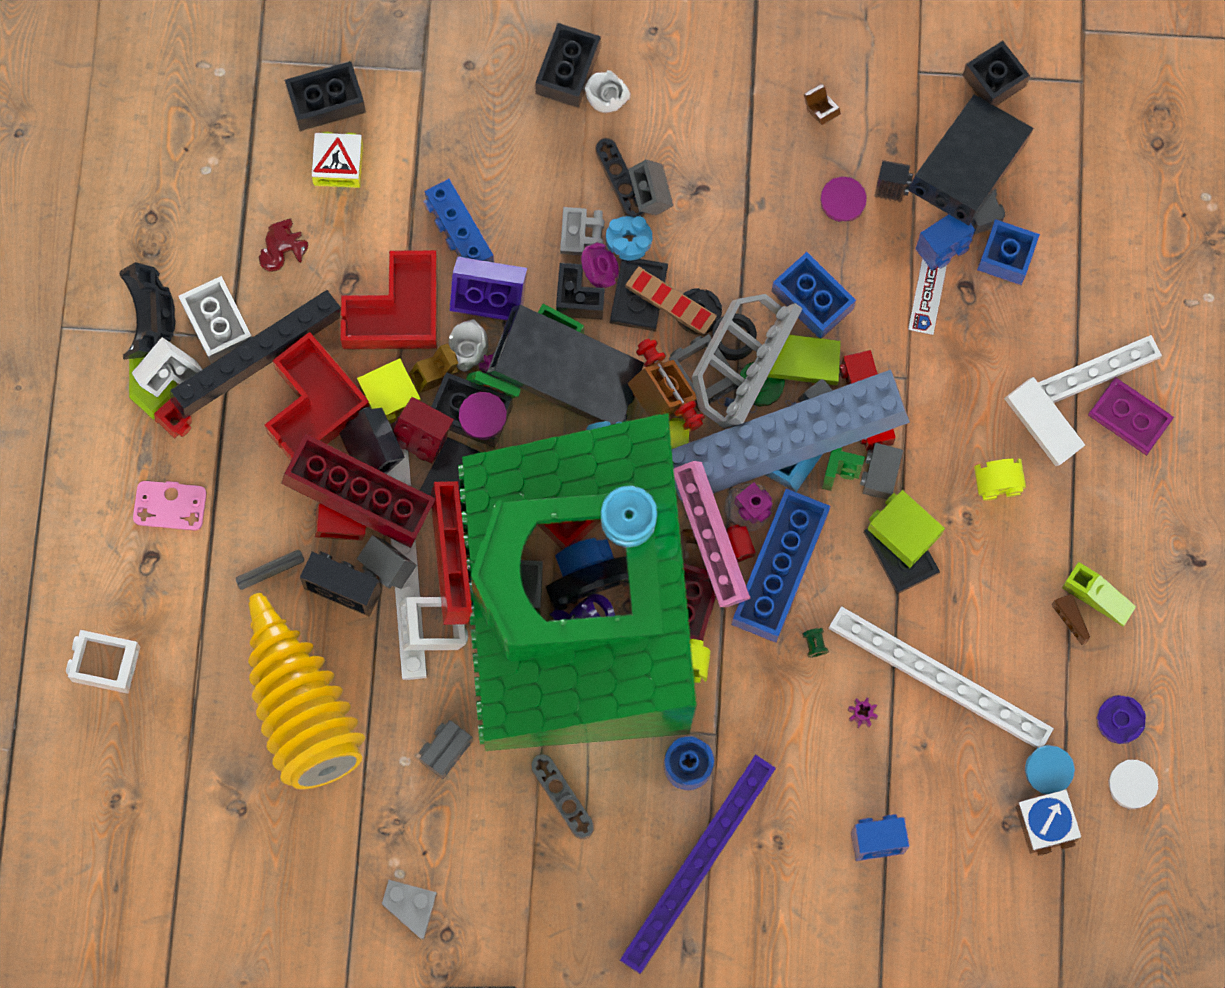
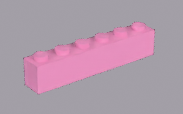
[674,461,750,607]

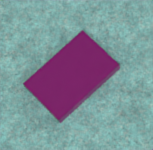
[1088,377,1174,456]

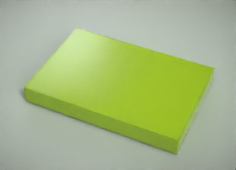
[767,335,841,385]

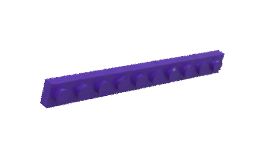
[620,755,776,975]

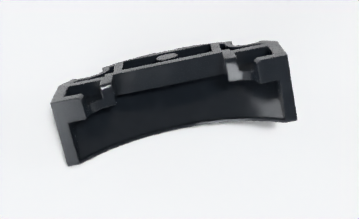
[119,262,176,360]
[545,556,629,611]

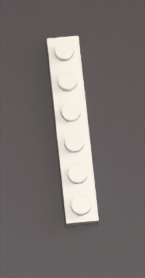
[1038,335,1162,403]

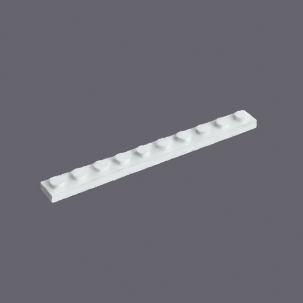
[387,449,427,680]
[829,606,1054,749]

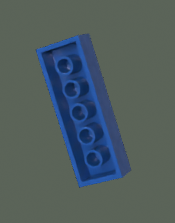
[732,489,831,643]

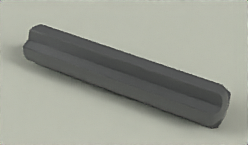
[235,550,304,590]

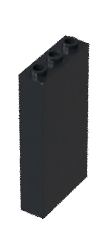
[908,94,1034,226]
[487,305,644,425]

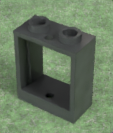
[669,334,738,411]

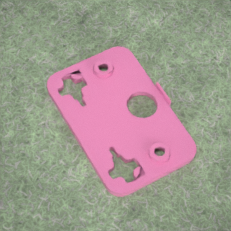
[133,481,206,531]

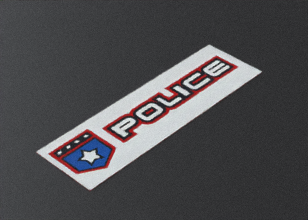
[908,258,947,335]

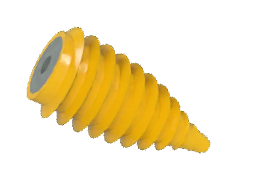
[248,593,366,789]

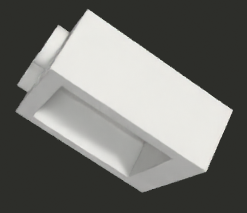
[399,597,468,651]
[66,630,141,694]

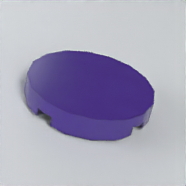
[1096,695,1146,744]

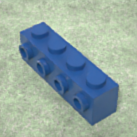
[423,179,494,263]

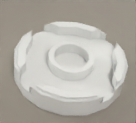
[1108,760,1158,809]

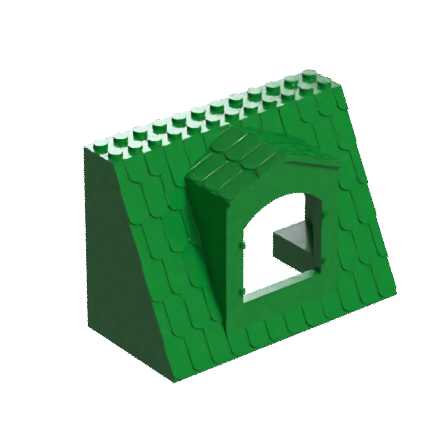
[458,413,696,751]

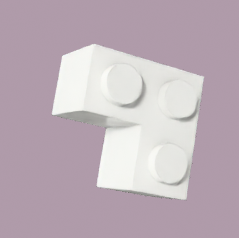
[132,337,203,397]

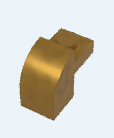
[409,343,459,392]

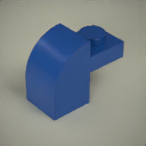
[555,538,614,577]

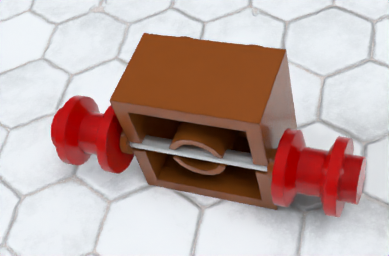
[628,338,705,431]

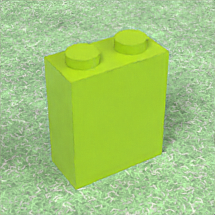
[868,490,945,568]

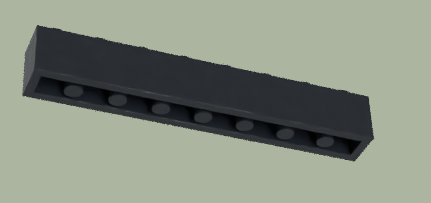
[170,290,341,419]

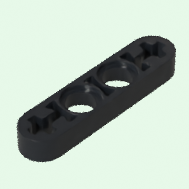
[596,138,645,217]

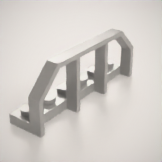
[692,294,802,429]

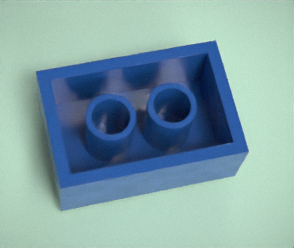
[771,252,856,338]

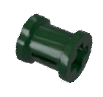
[802,628,829,658]

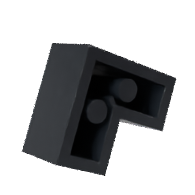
[556,263,605,320]

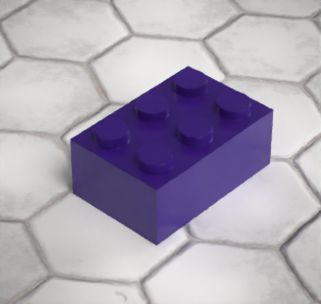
[449,257,527,320]

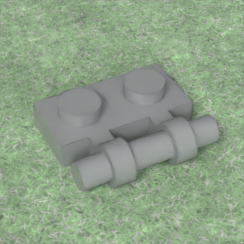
[560,207,605,255]

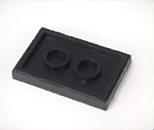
[610,259,668,332]
[419,437,482,513]
[864,528,940,594]

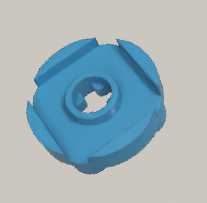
[606,216,653,260]

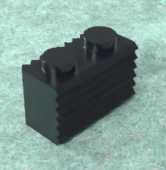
[874,160,913,202]

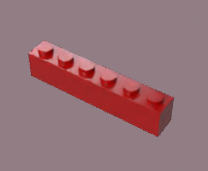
[430,481,472,625]

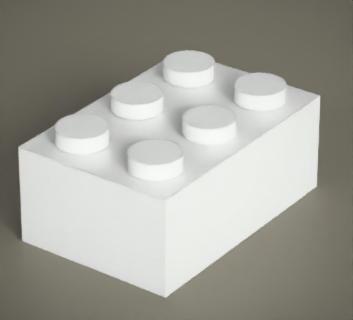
[179,276,252,364]

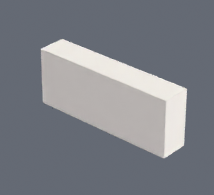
[1004,377,1085,466]

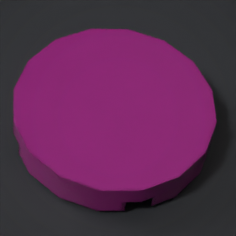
[820,176,867,222]
[581,242,619,289]
[459,392,507,440]

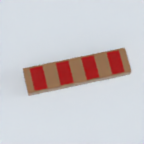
[625,266,717,337]

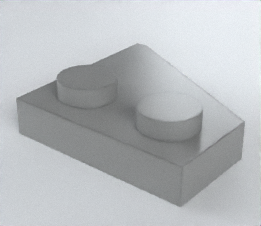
[382,880,437,940]

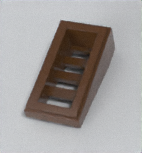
[1052,594,1090,645]

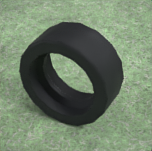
[712,313,757,361]

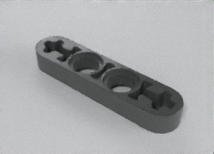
[531,755,594,839]

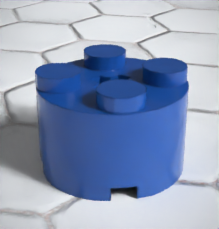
[664,736,714,790]

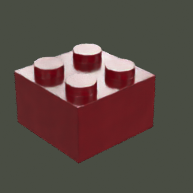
[393,397,454,464]

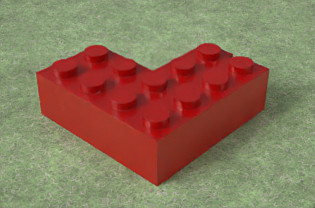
[341,250,438,349]
[264,332,370,461]

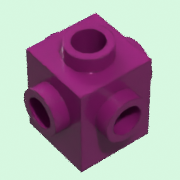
[734,482,773,524]

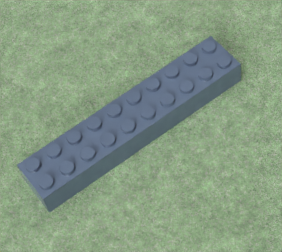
[672,370,910,502]

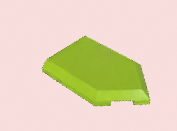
[129,357,177,420]

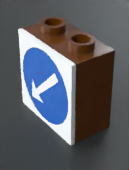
[1016,790,1081,856]

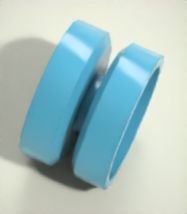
[601,486,657,547]

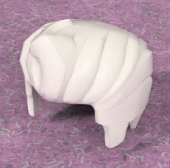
[585,70,630,113]
[449,319,488,372]

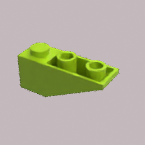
[1062,562,1136,627]

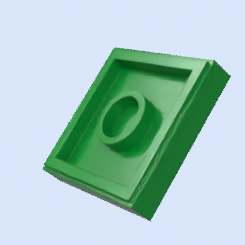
[466,371,521,398]

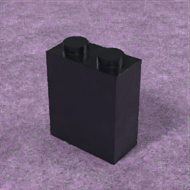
[339,407,405,474]

